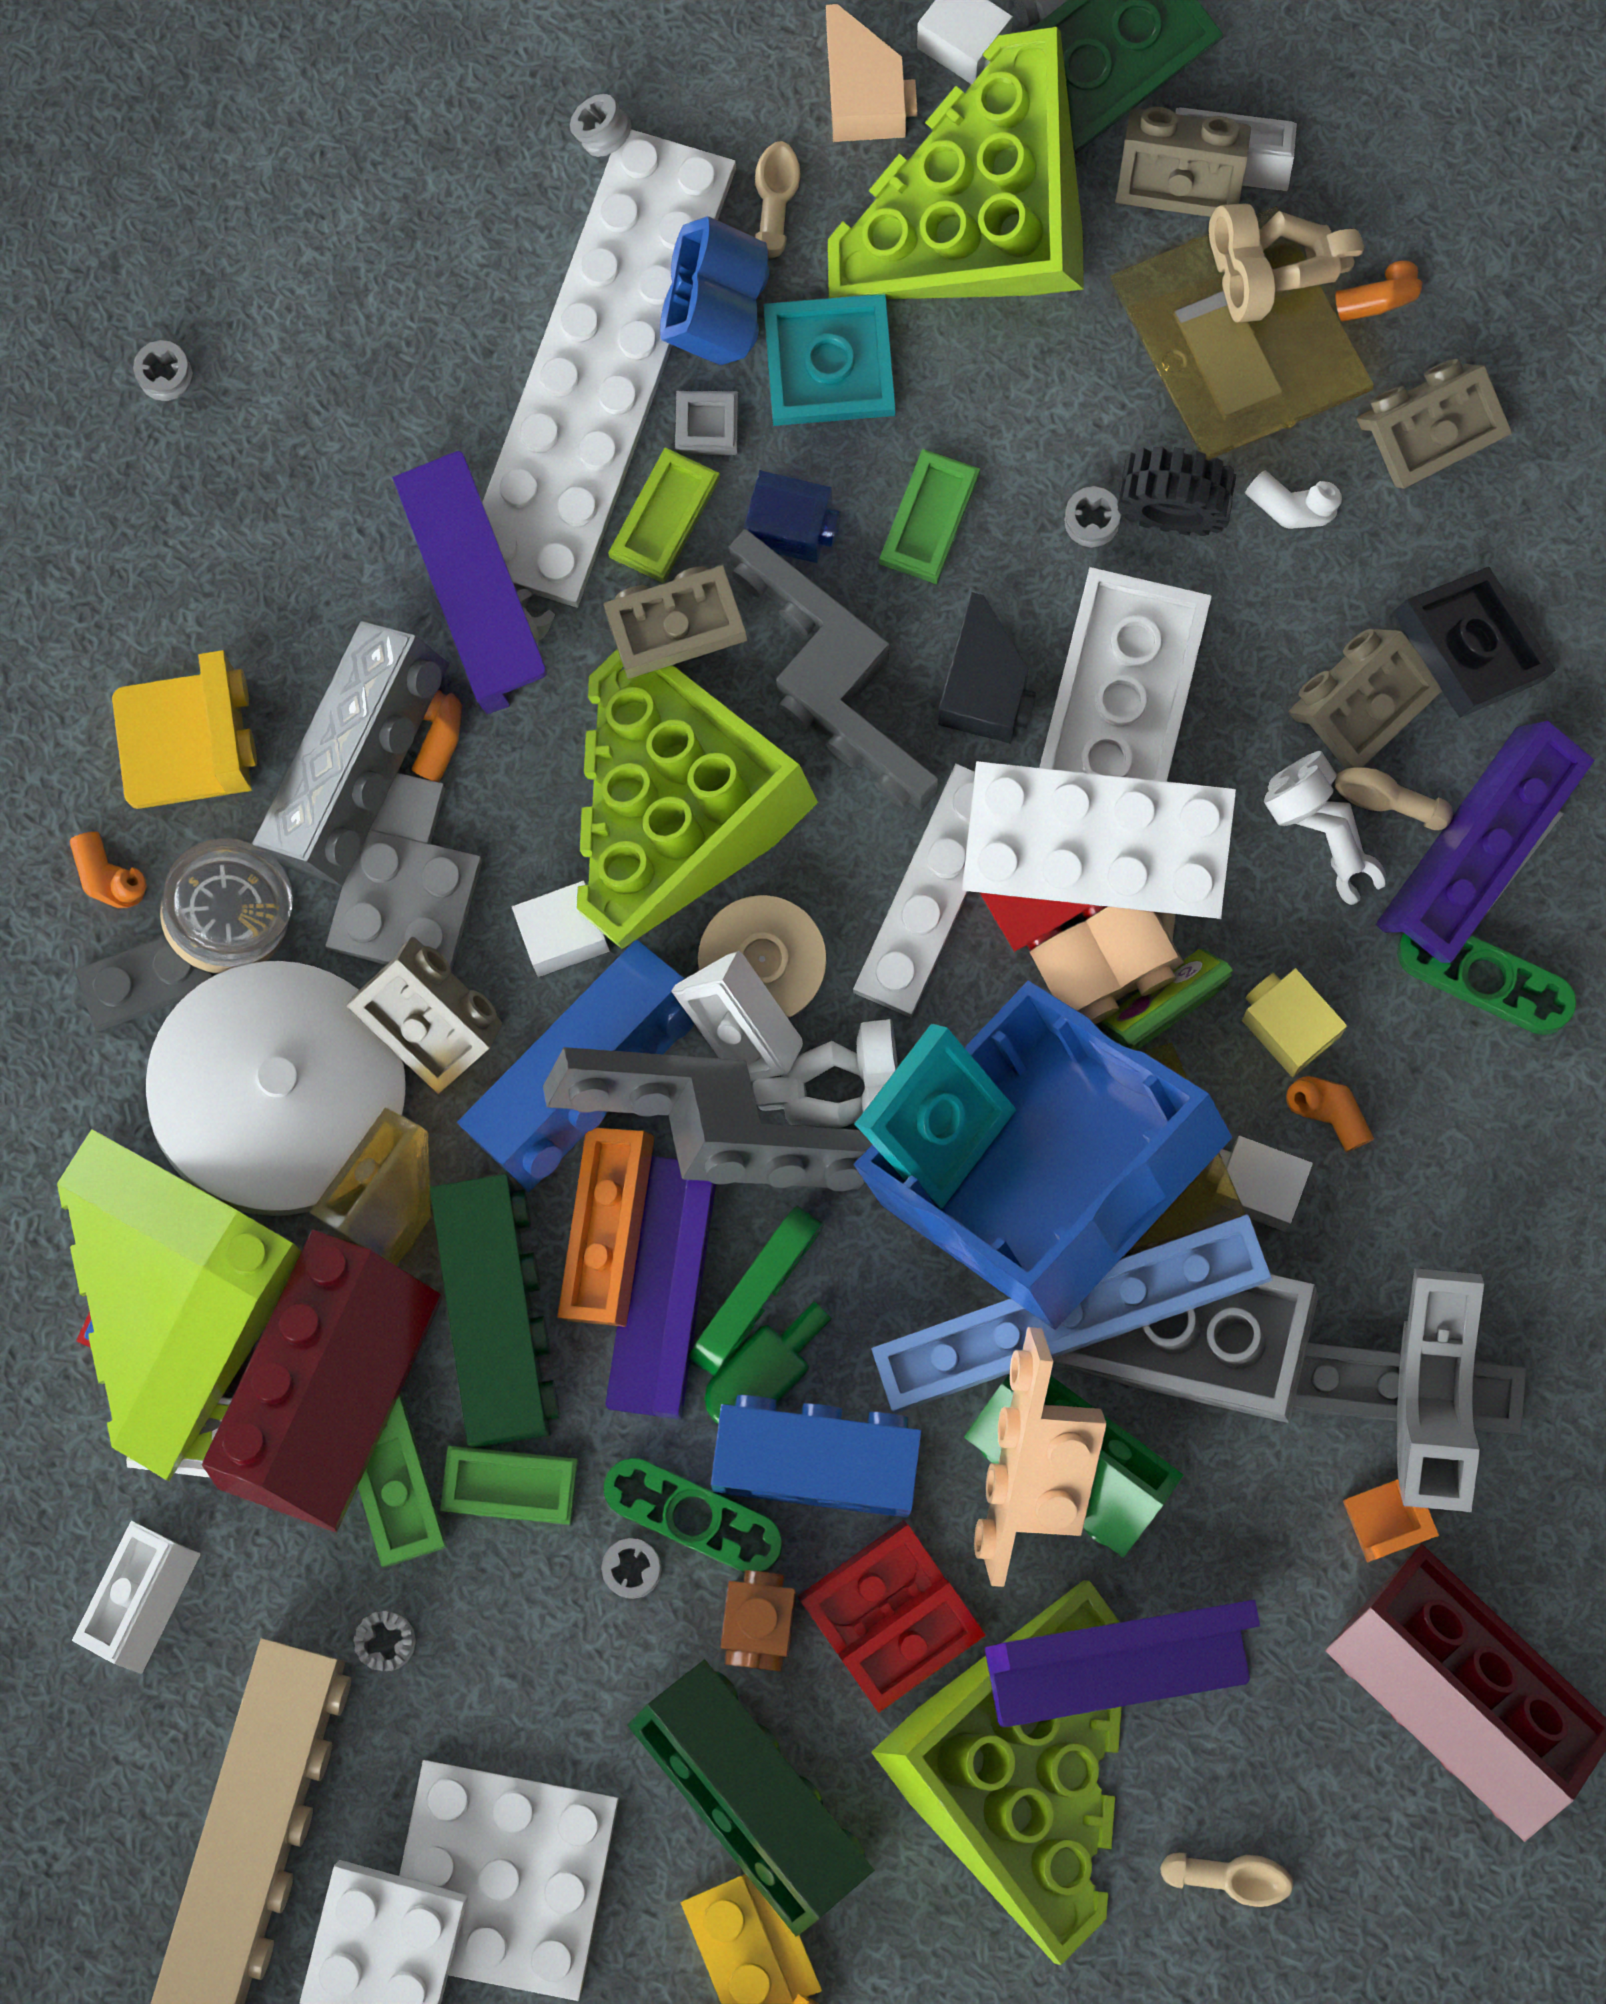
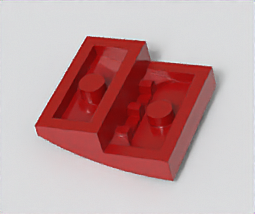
[797,1520,986,1713]

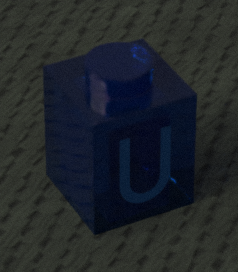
[743,470,841,563]

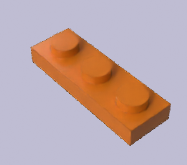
[557,1128,655,1327]

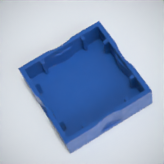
[853,980,1233,1330]

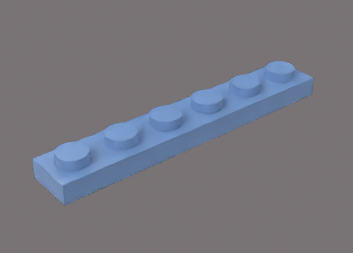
[871,1214,1273,1414]

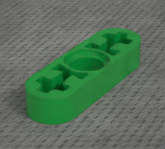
[1397,933,1576,1035]
[689,1206,824,1377]
[604,1458,782,1573]

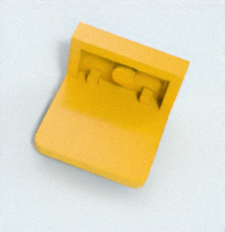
[112,650,257,809]

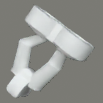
[1264,751,1386,905]
[752,1019,898,1128]

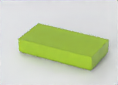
[608,447,720,583]

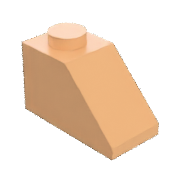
[826,4,917,142]

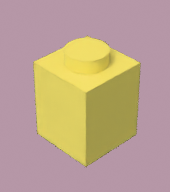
[1242,968,1347,1078]

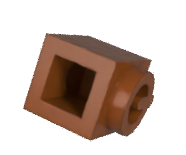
[720,1570,797,1672]

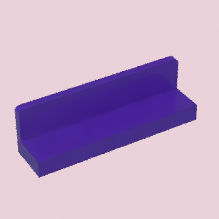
[392,451,547,715]
[1375,721,1595,963]
[605,1156,717,1420]
[985,1600,1260,1727]

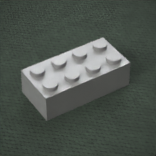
[1052,1244,1319,1423]

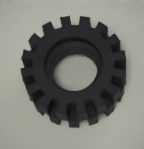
[1117,446,1237,536]

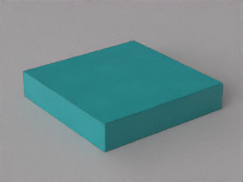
[764,294,895,426]
[855,1023,1017,1209]

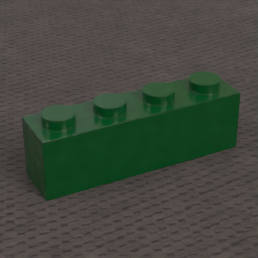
[430,1174,560,1448]
[627,1659,875,1937]

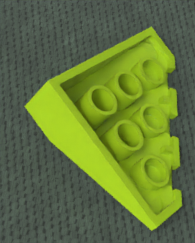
[828,27,1084,299]
[576,649,818,949]
[57,1129,302,1481]
[871,1580,1122,1965]

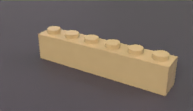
[151,1638,351,2004]

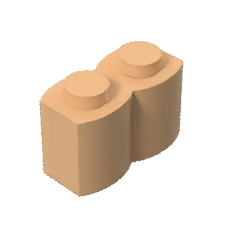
[1030,907,1184,1024]

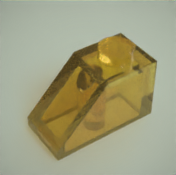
[310,1107,431,1266]

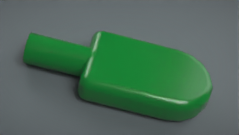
[704,1301,832,1424]

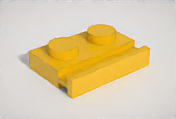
[680,1874,822,2004]

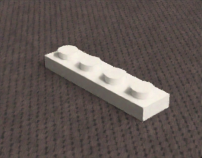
[853,764,975,1018]

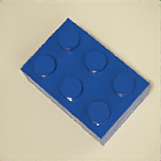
[711,1395,921,1518]

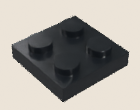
[1393,566,1556,718]

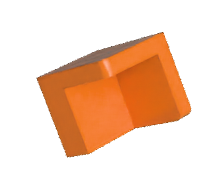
[1343,1479,1439,1563]

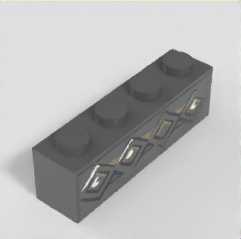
[252,621,450,886]

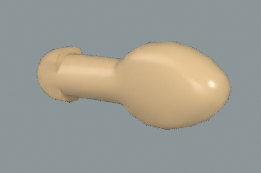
[755,141,801,259]
[1335,767,1453,830]
[1160,1852,1294,1907]

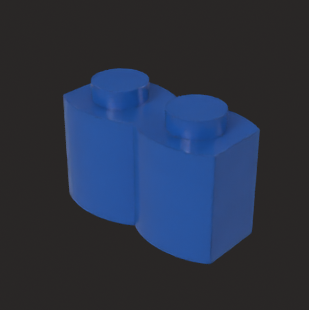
[660,216,769,365]

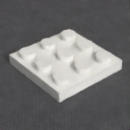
[399,1760,619,2001]

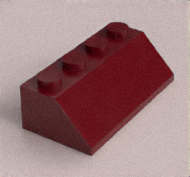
[201,1229,443,1533]
[1325,1543,1606,1842]

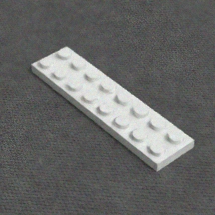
[483,129,736,608]

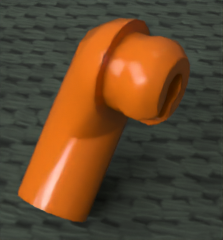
[1335,261,1423,322]
[411,690,462,782]
[69,831,147,909]
[1286,1076,1374,1153]

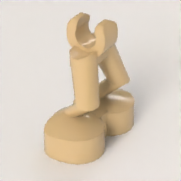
[1208,203,1364,323]

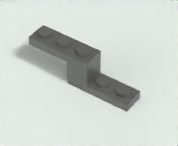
[729,529,938,811]
[543,1047,872,1191]

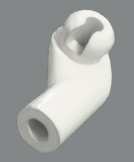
[1245,470,1342,529]

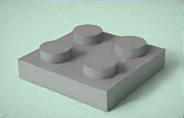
[325,830,482,973]

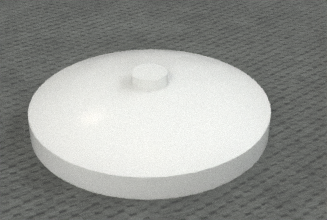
[146,961,405,1216]

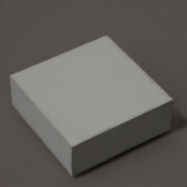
[675,391,739,455]
[370,773,446,844]

